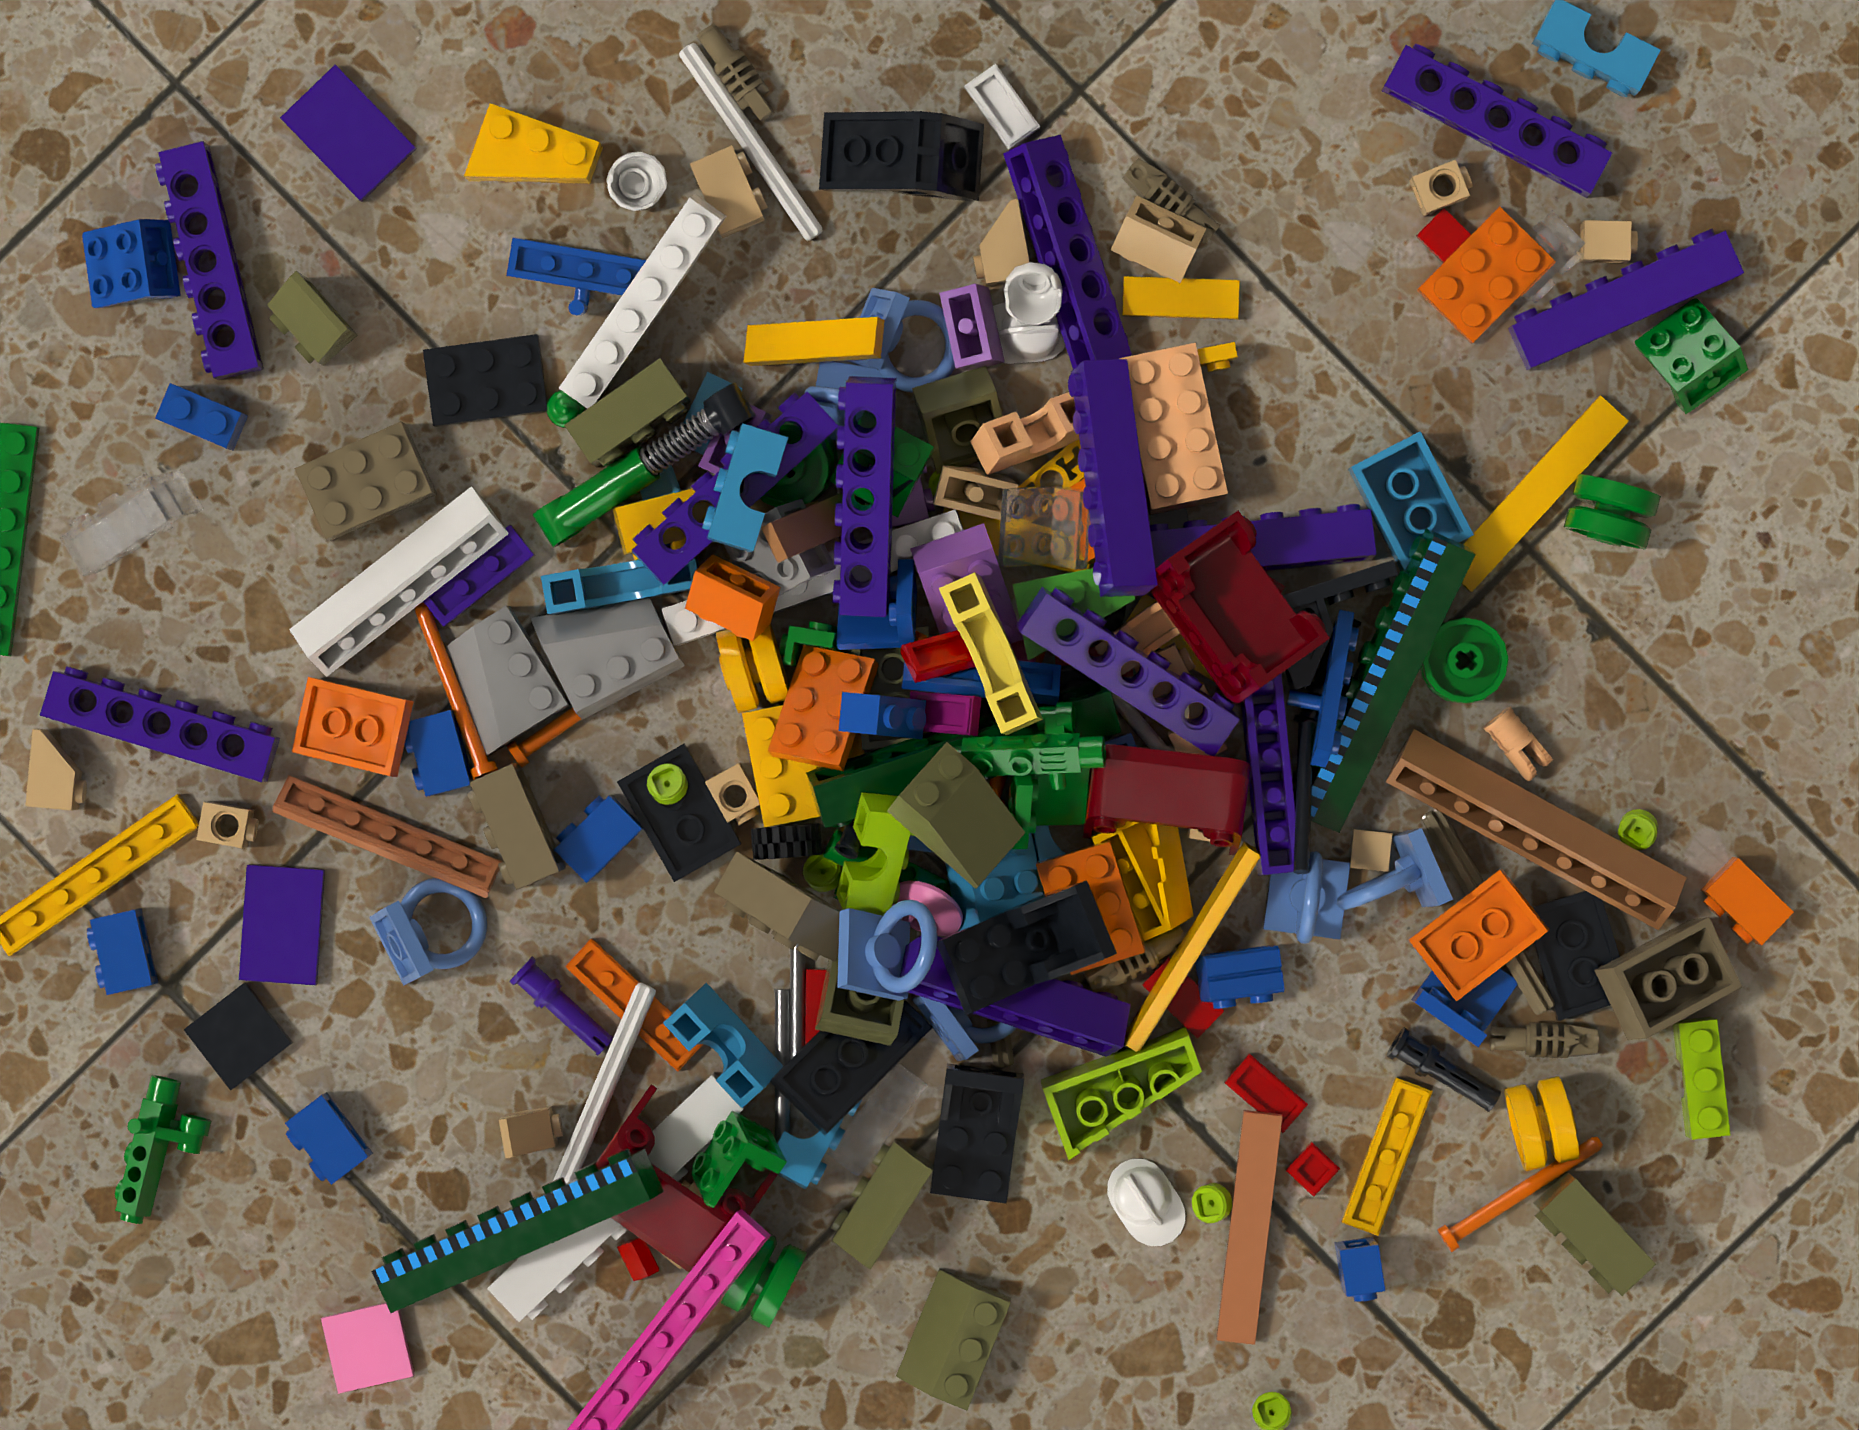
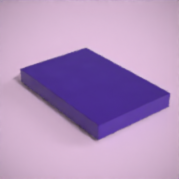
[280,64,417,202]
[239,864,325,986]

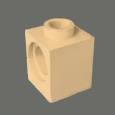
[1409,159,1473,217]
[1579,220,1638,264]
[705,763,760,825]
[196,801,259,848]

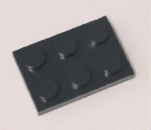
[423,334,548,427]
[617,743,742,882]
[1532,890,1620,1021]

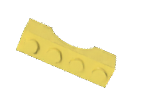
[939,572,1043,735]

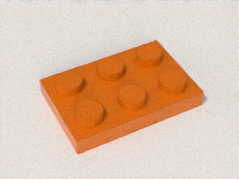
[1417,206,1555,344]
[768,645,879,771]
[292,677,414,777]
[1036,840,1146,975]
[1409,868,1550,1002]

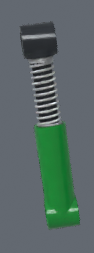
[533,382,757,548]

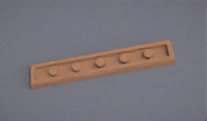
[272,775,503,898]
[1216,1110,1282,1345]

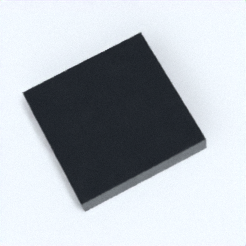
[184,982,293,1091]

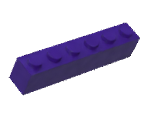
[1508,228,1744,370]
[1068,359,1158,597]
[1150,504,1377,571]
[900,936,1131,1057]

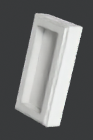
[964,64,1040,150]

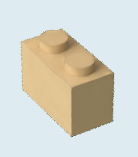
[690,145,768,239]
[1111,195,1207,283]

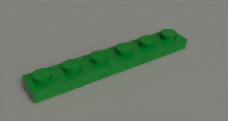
[0,422,40,656]

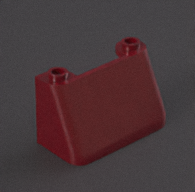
[1151,510,1330,703]

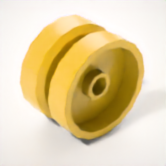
[716,623,789,713]
[1505,1076,1579,1171]

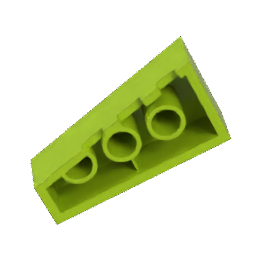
[1040,1027,1202,1160]

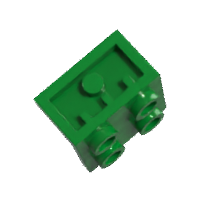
[1635,298,1749,414]
[1008,768,1090,849]
[692,1111,787,1208]

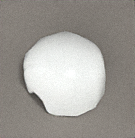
[606,152,667,211]
[1004,262,1063,326]

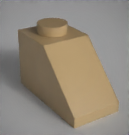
[973,199,1029,287]
[933,466,1018,522]
[25,729,87,811]
[499,1106,563,1158]

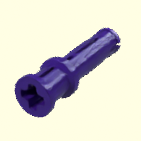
[509,956,614,1056]

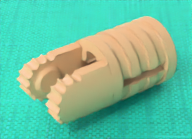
[1483,706,1553,781]

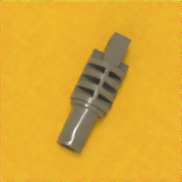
[697,23,774,121]
[1123,158,1220,244]
[1083,925,1185,993]
[1490,1022,1599,1058]

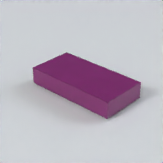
[910,691,982,736]

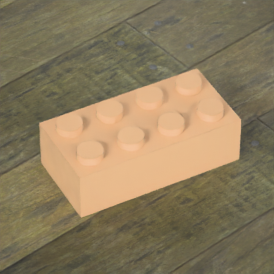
[1119,343,1228,515]

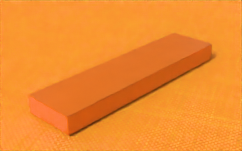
[565,938,703,1072]

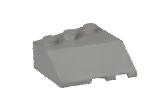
[530,598,685,720]
[445,606,571,766]

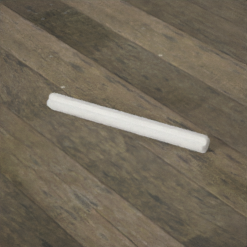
[679,43,823,241]
[553,983,656,1183]

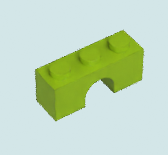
[836,792,914,916]
[1673,1017,1731,1140]

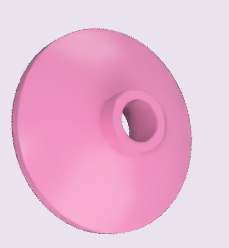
[892,881,963,936]

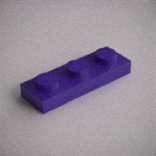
[423,525,535,627]

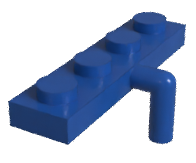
[506,238,646,316]
[1287,610,1359,768]
[902,660,1061,705]

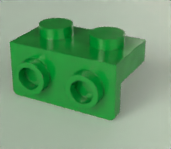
[780,621,848,667]

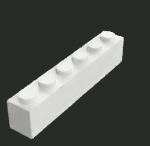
[559,194,727,409]
[289,486,509,677]

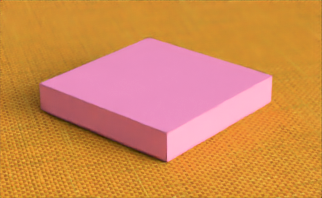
[321,1303,415,1394]

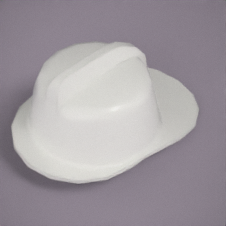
[993,302,1065,364]
[1107,1159,1185,1246]

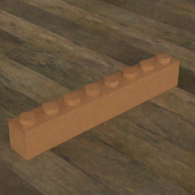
[1386,729,1687,930]

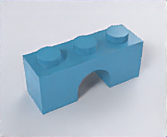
[1532,0,1661,97]
[702,423,788,553]
[663,983,784,1108]
[766,1100,862,1189]

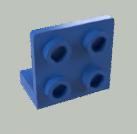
[82,219,181,308]
[837,559,918,650]
[1411,969,1518,1047]

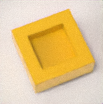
[1197,342,1238,372]

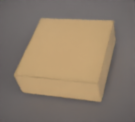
[1350,829,1393,872]

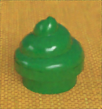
[547,390,586,428]

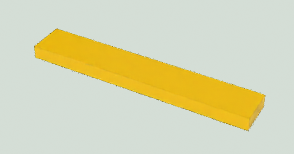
[1462,395,1629,592]
[0,794,199,956]
[1124,841,1260,1052]

